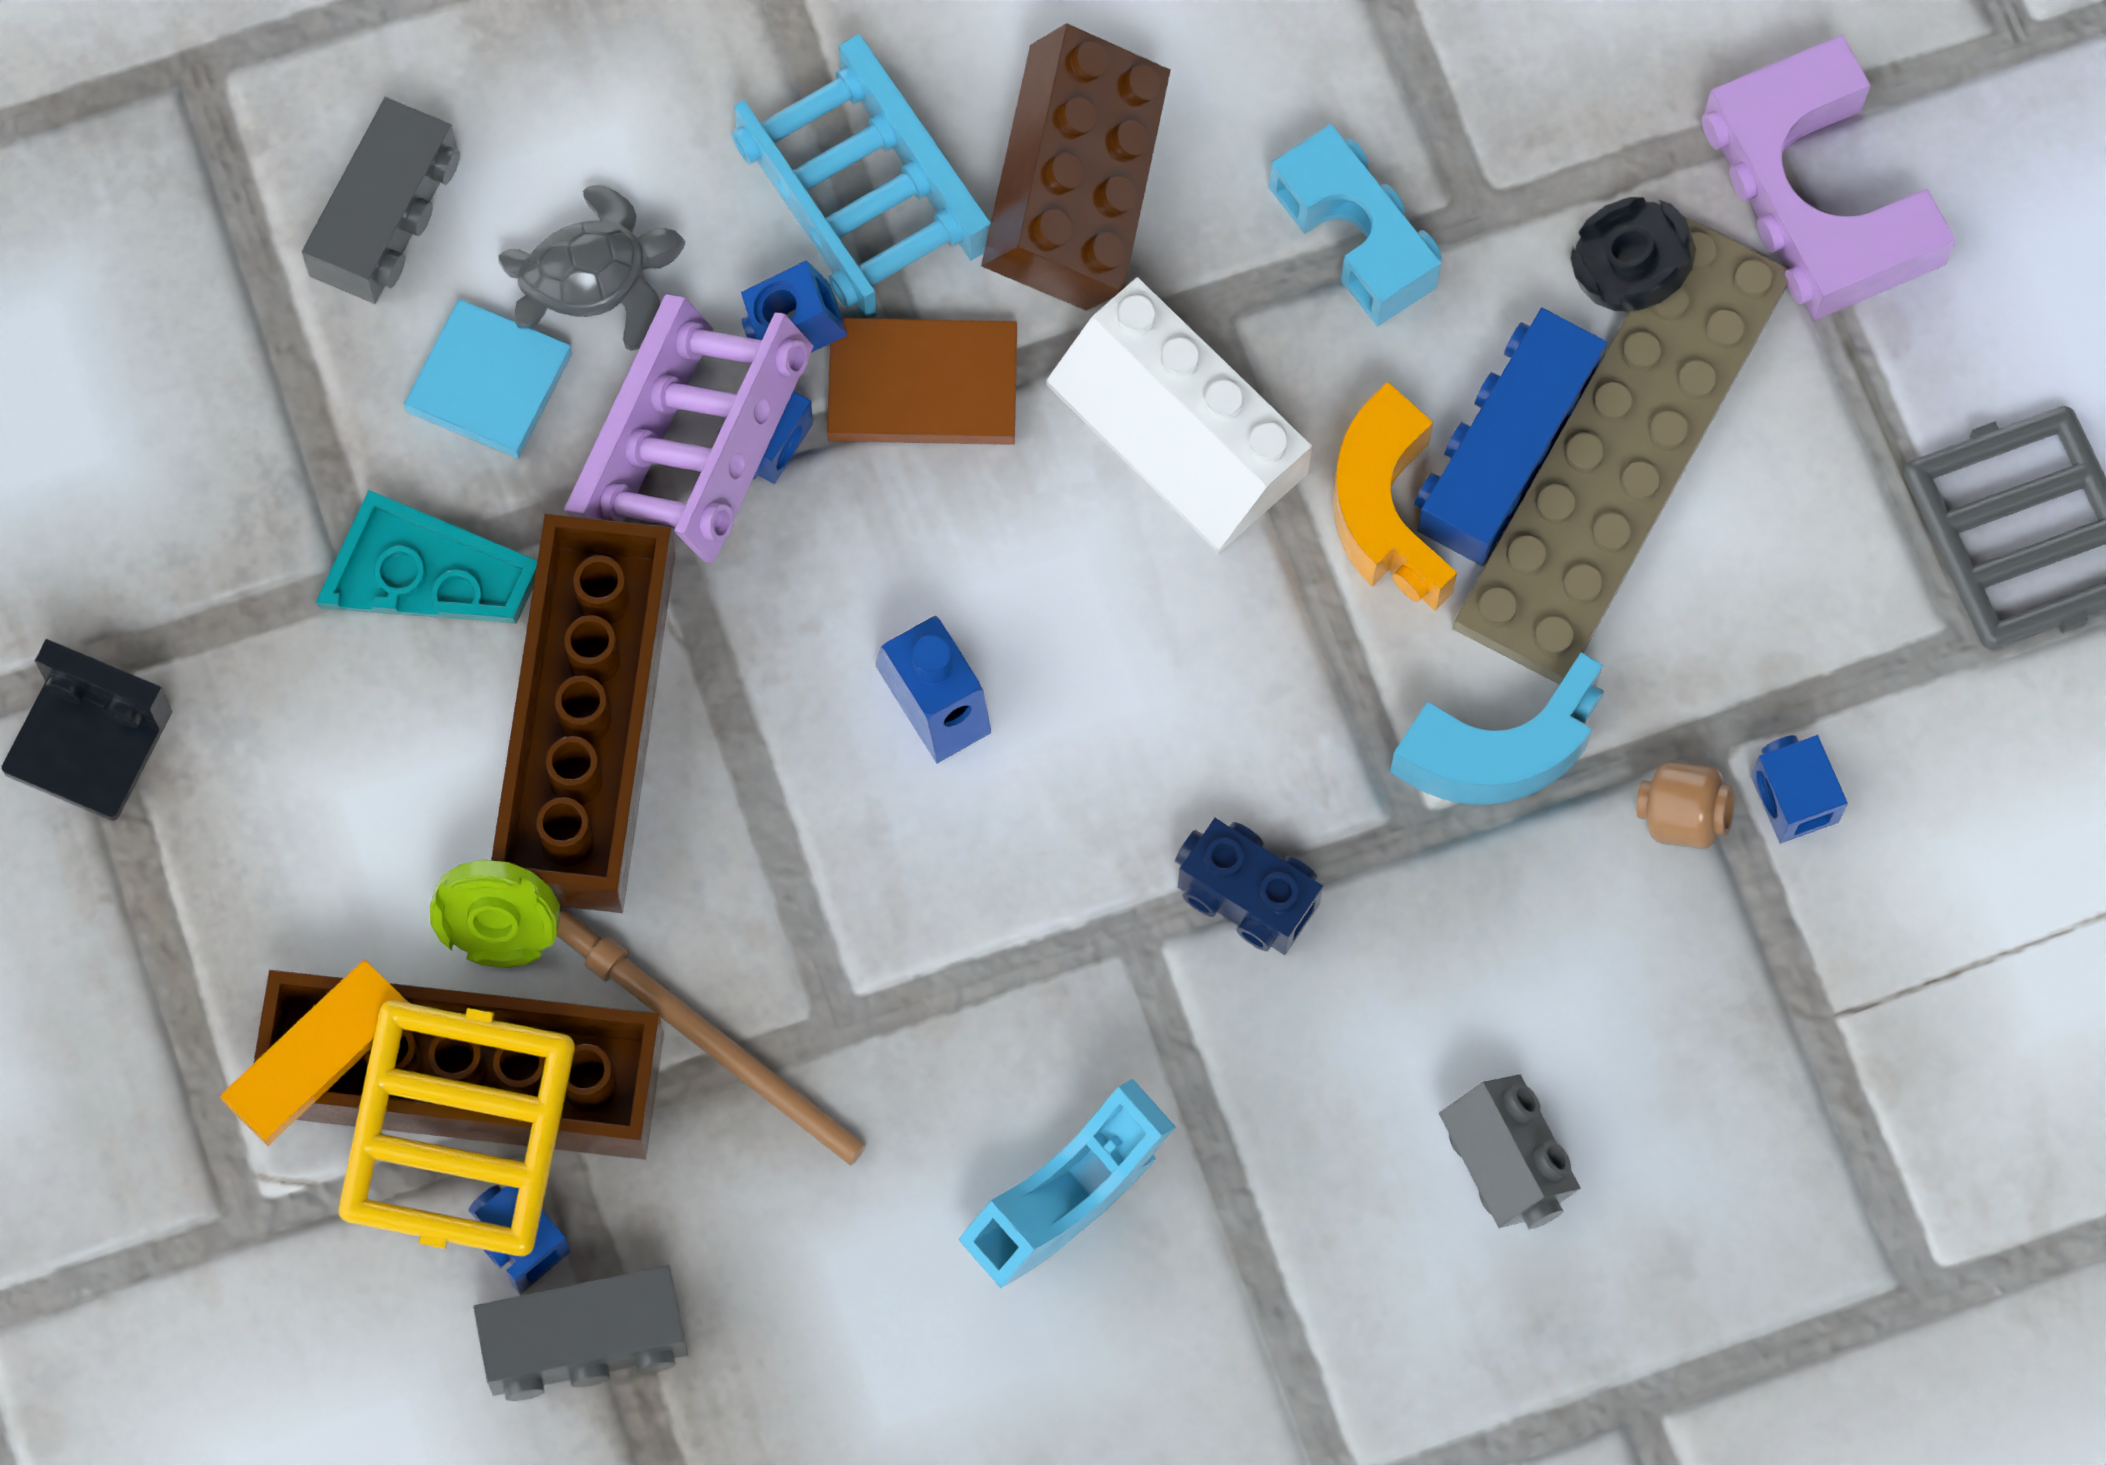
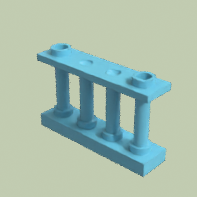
[731,34,990,318]

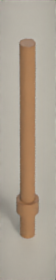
[557,910,866,1166]

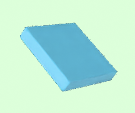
[404,299,572,459]

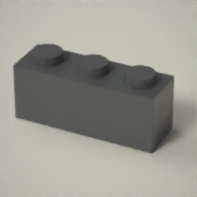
[301,97,460,304]
[473,1265,688,1401]

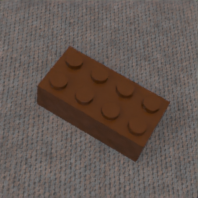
[981,23,1171,311]

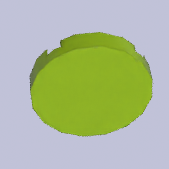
[430,860,560,968]

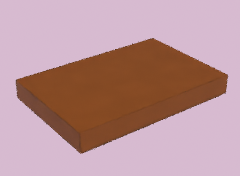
[827,318,1017,445]

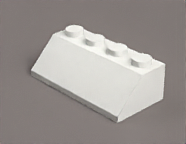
[1046,277,1312,554]

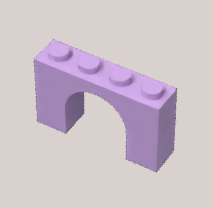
[1701,35,1956,321]

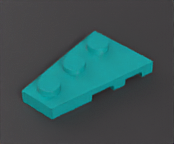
[315,490,537,624]

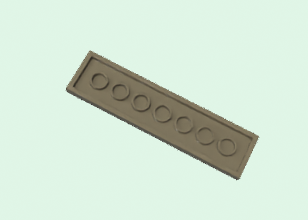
[1453,216,1789,685]

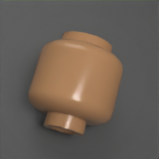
[1636,761,1735,849]

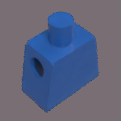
[875,616,991,764]

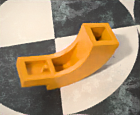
[1333,381,1457,611]

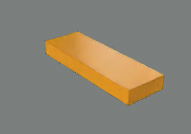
[220,959,409,1147]

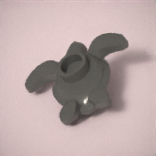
[498,185,685,350]

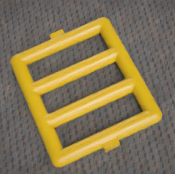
[338,1000,575,1257]

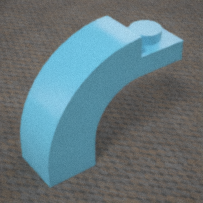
[1390,652,1604,805]
[958,1079,1176,1288]

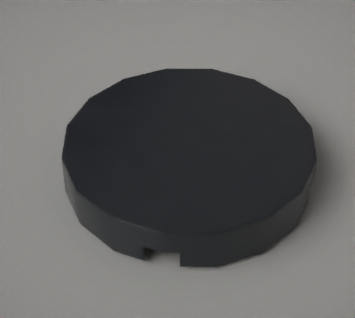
[1570,197,1696,311]

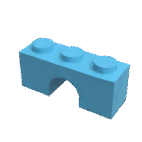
[1269,124,1442,327]

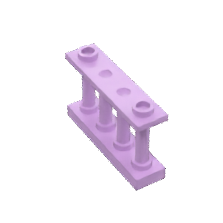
[564,294,814,564]

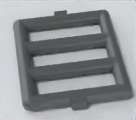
[1903,406,2106,650]

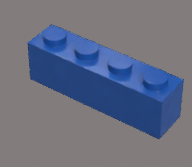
[1414,307,1607,567]

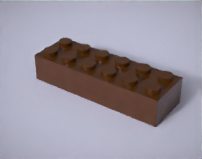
[491,514,676,913]
[253,969,664,1160]

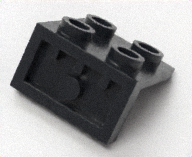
[1,639,173,821]

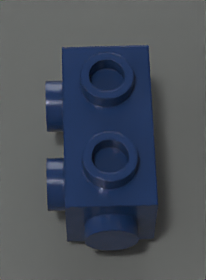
[1175,817,1323,955]

